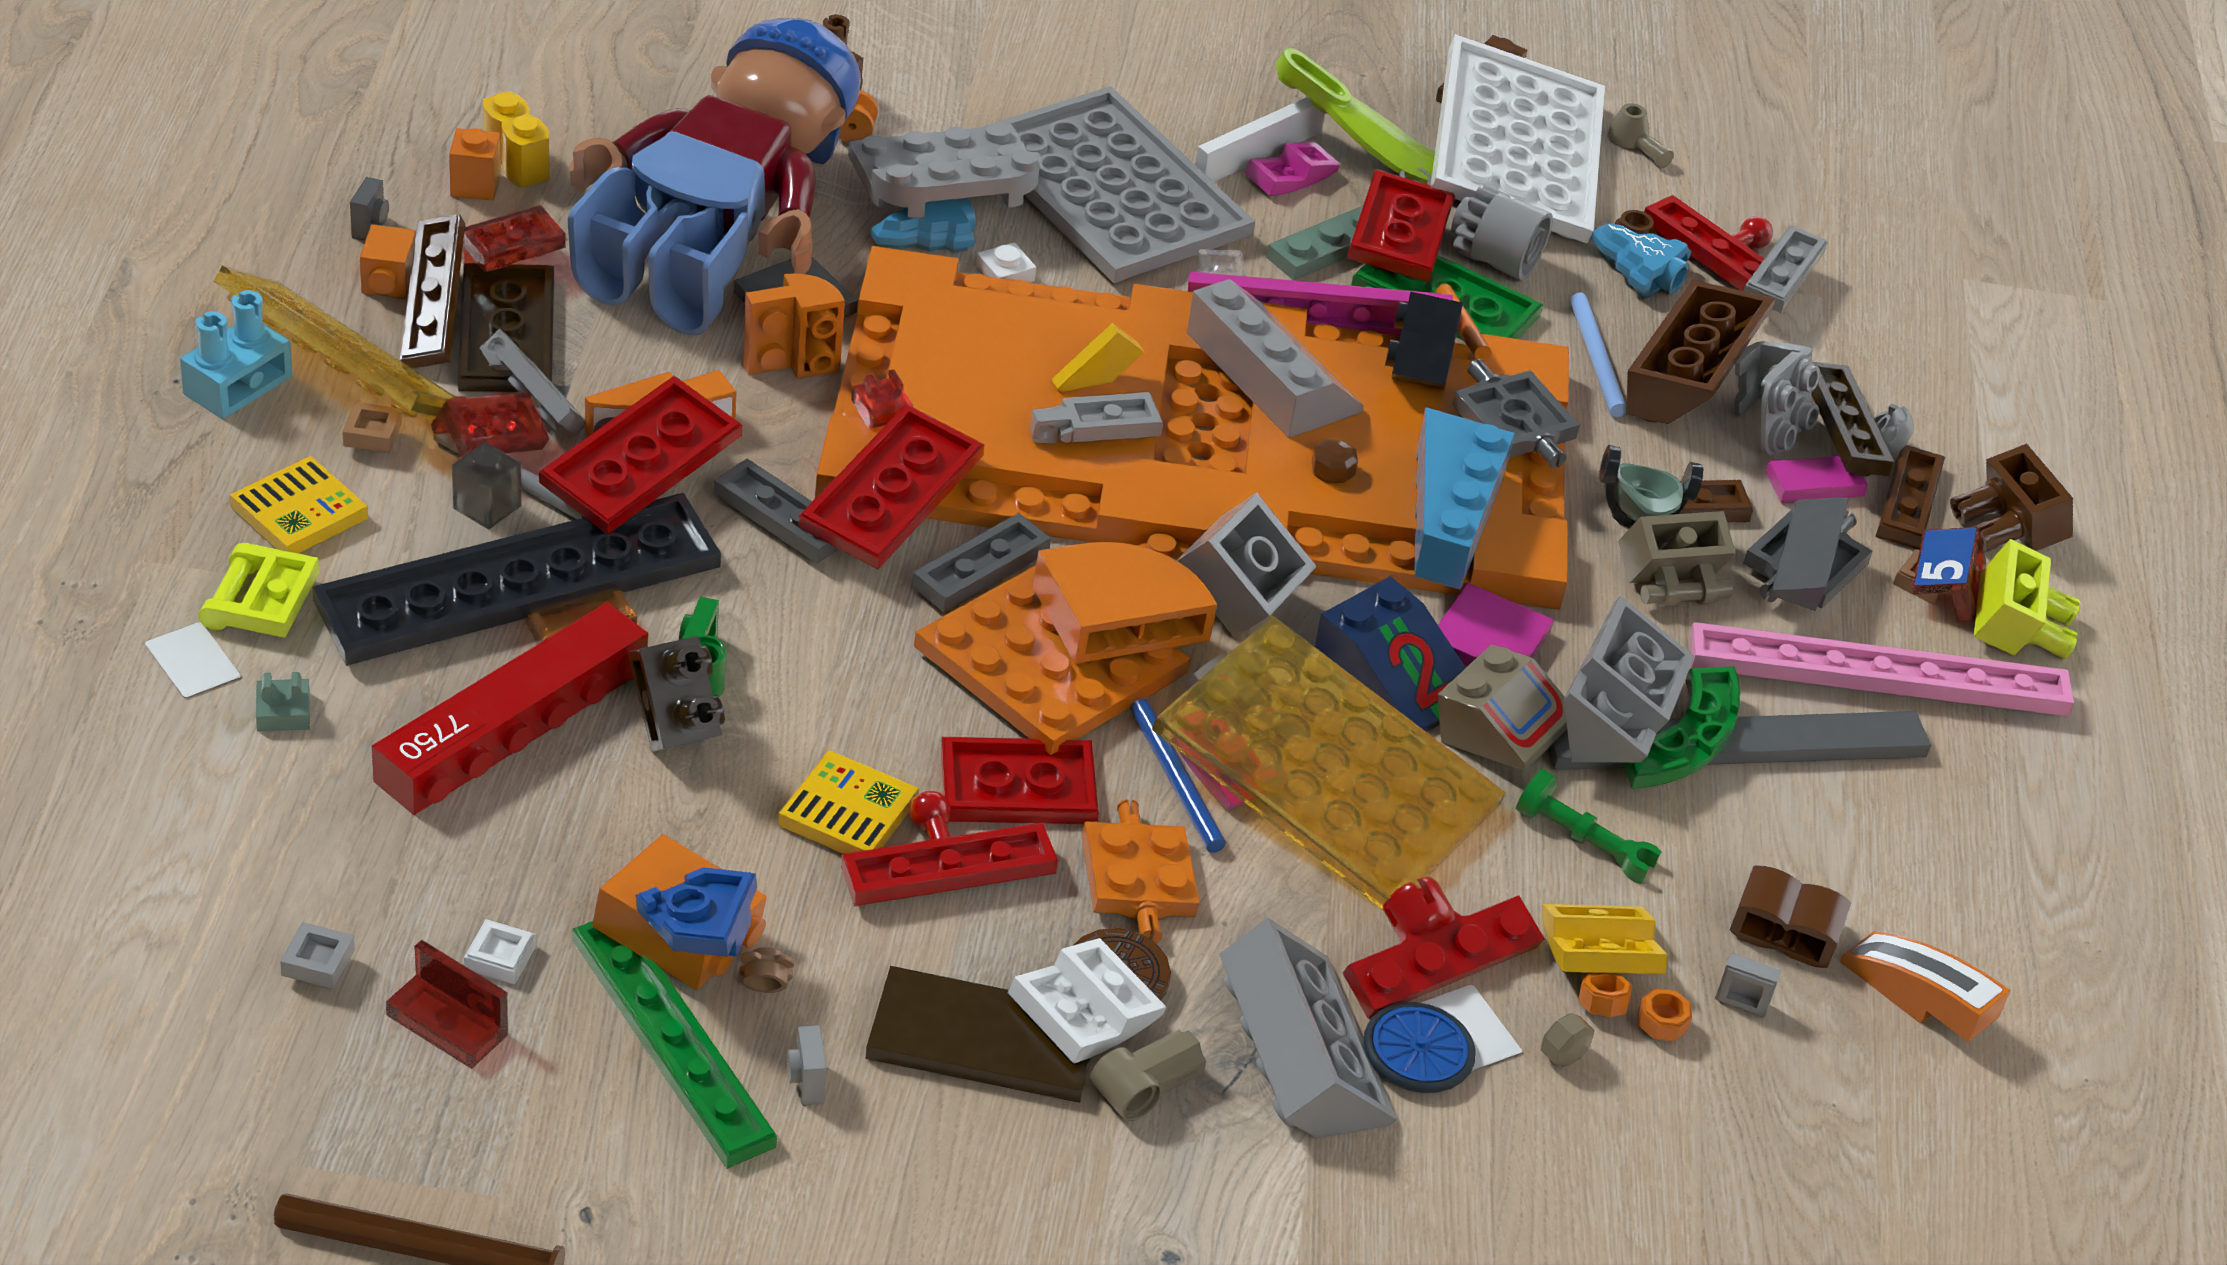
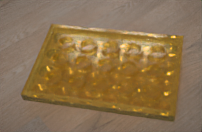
[1152,616,1506,910]

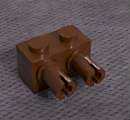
[1950,443,2073,553]

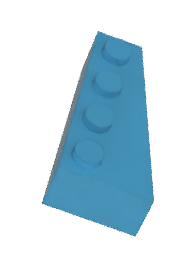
[1415,407,1515,589]

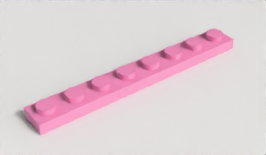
[1689,622,2074,716]

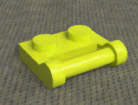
[198,543,319,638]

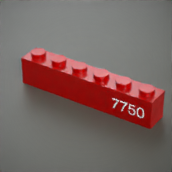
[371,602,648,815]

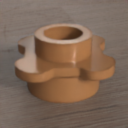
[739,947,794,993]

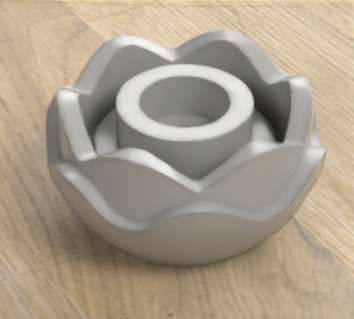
[1874,404,1914,455]

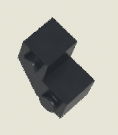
[1385,292,1463,390]

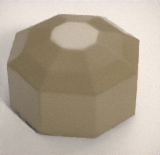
[1541,1013,1595,1067]

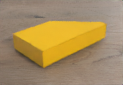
[1051,323,1144,392]

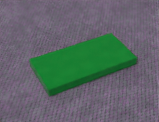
[1351,255,1544,341]

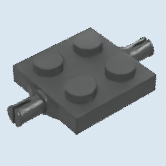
[1452,359,1580,469]
[1743,508,1873,609]

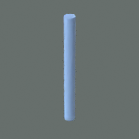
[1570,293,1626,417]

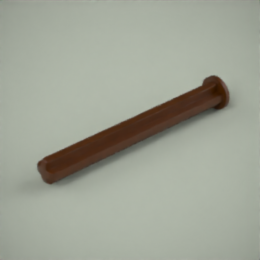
[273,1193,565,1265]

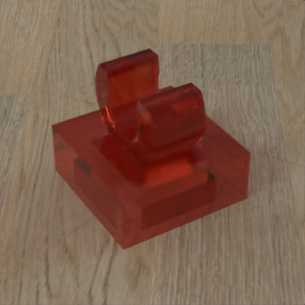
[851,369,913,429]

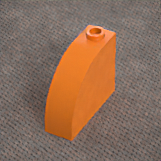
[1033,542,1217,664]

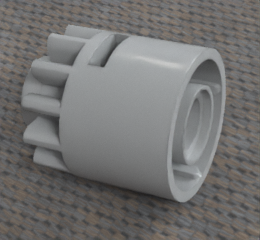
[1451,185,1553,281]

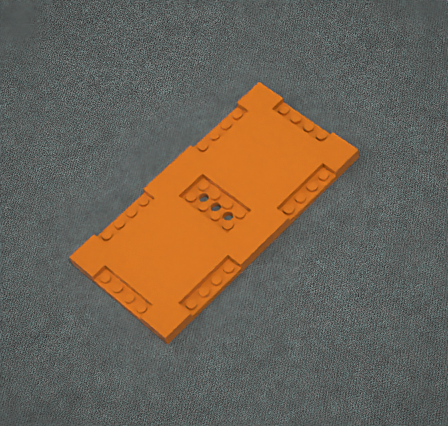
[815,246,1569,610]

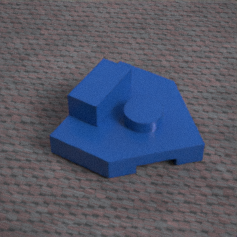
[635,867,757,957]

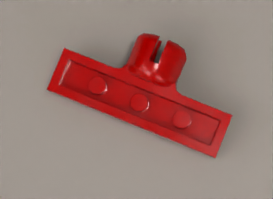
[1342,877,1545,1018]

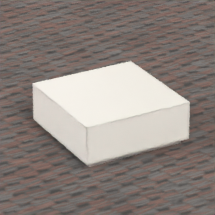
[464,919,536,985]

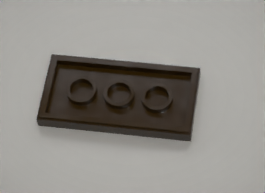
[458,263,554,392]
[865,966,1091,1103]

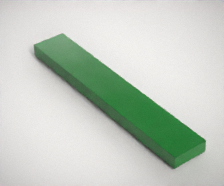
[572,921,777,1169]

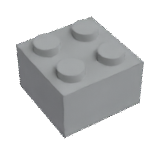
[1177,492,1316,638]

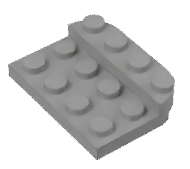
[848,123,1040,218]

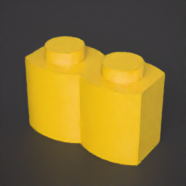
[483,91,550,188]

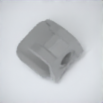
[1735,341,1820,455]

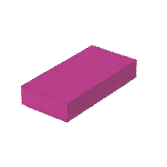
[1766,456,1868,503]

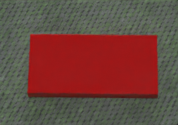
[539,375,743,535]
[798,404,985,570]

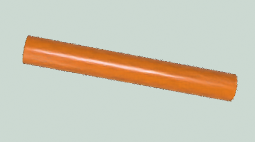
[1436,284,1492,361]

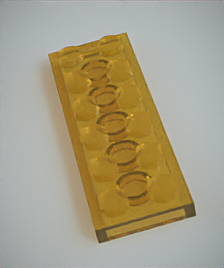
[214,265,473,425]

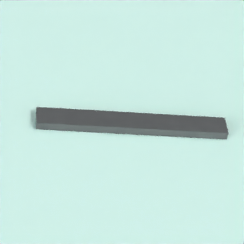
[1548,711,1931,770]

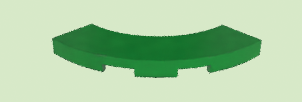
[1622,666,1741,789]

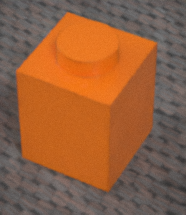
[449,128,501,201]
[360,224,416,298]

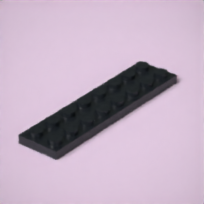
[312,492,721,666]

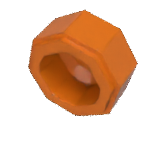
[1578,973,1633,1018]
[1638,988,1692,1041]

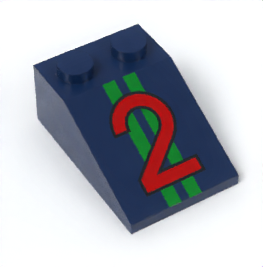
[1313,576,1466,741]

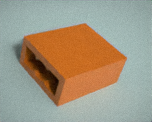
[592,834,767,990]

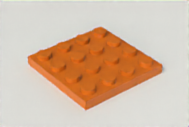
[914,565,1191,755]

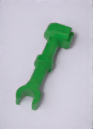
[1516,768,1662,883]

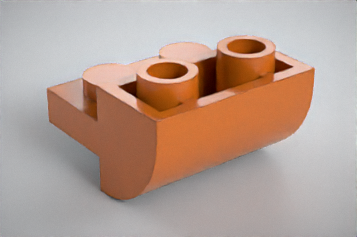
[743,273,845,379]

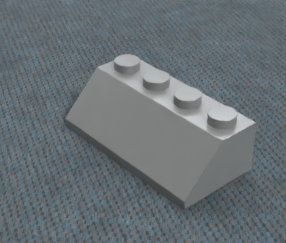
[1187,279,1363,438]
[1219,918,1397,1138]

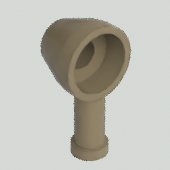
[1608,103,1674,168]

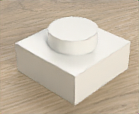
[976,242,1036,282]

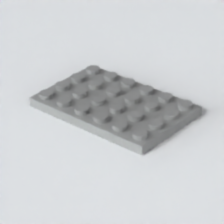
[980,86,1255,283]

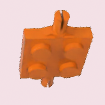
[1081,799,1200,943]

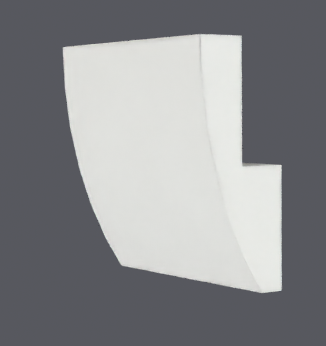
[1008,938,1166,1063]

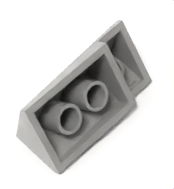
[1564,596,1694,762]

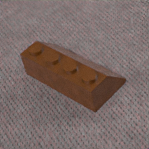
[1626,280,1775,424]

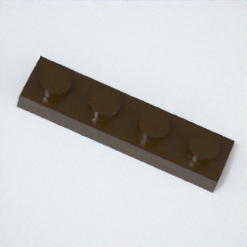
[1811,362,1894,477]

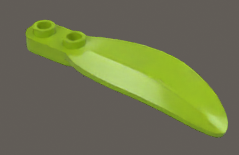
[1275,48,1435,184]

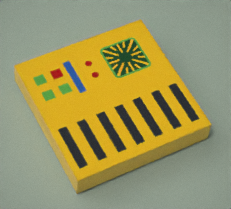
[229,455,369,554]
[778,750,919,854]

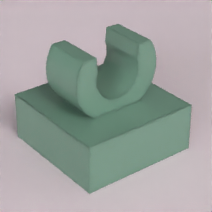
[256,672,310,731]

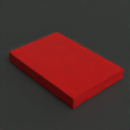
[1346,169,1455,282]
[940,736,1099,824]

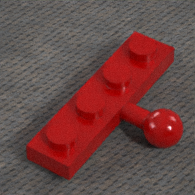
[1644,195,1773,291]
[841,791,1058,907]

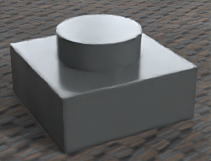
[350,177,389,241]

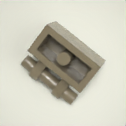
[1618,511,1736,607]

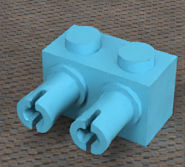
[180,290,293,420]

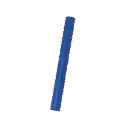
[1130,698,1226,853]

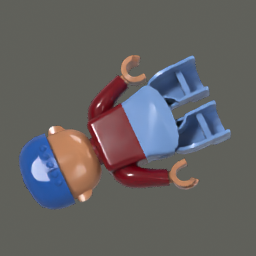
[568,18,861,335]

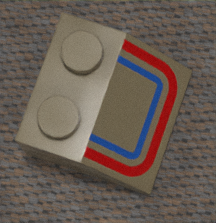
[1438,644,1567,771]

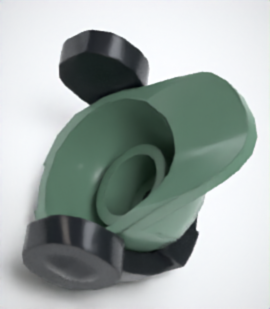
[1599,445,1704,528]

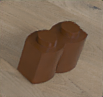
[1730,865,1851,968]

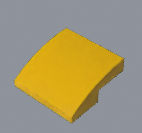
[1542,904,1667,974]

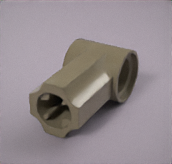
[1090,1030,1207,1121]

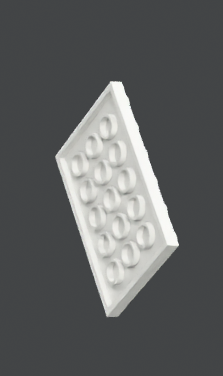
[1431,34,1605,243]

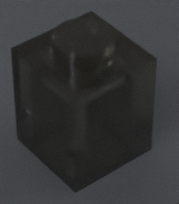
[452,442,522,530]

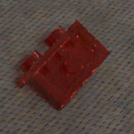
[461,205,566,272]
[430,392,550,458]

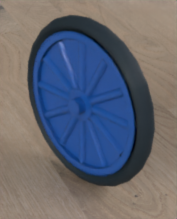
[1363,1002,1476,1093]

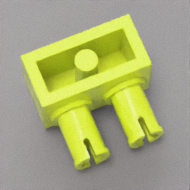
[1974,539,2080,659]

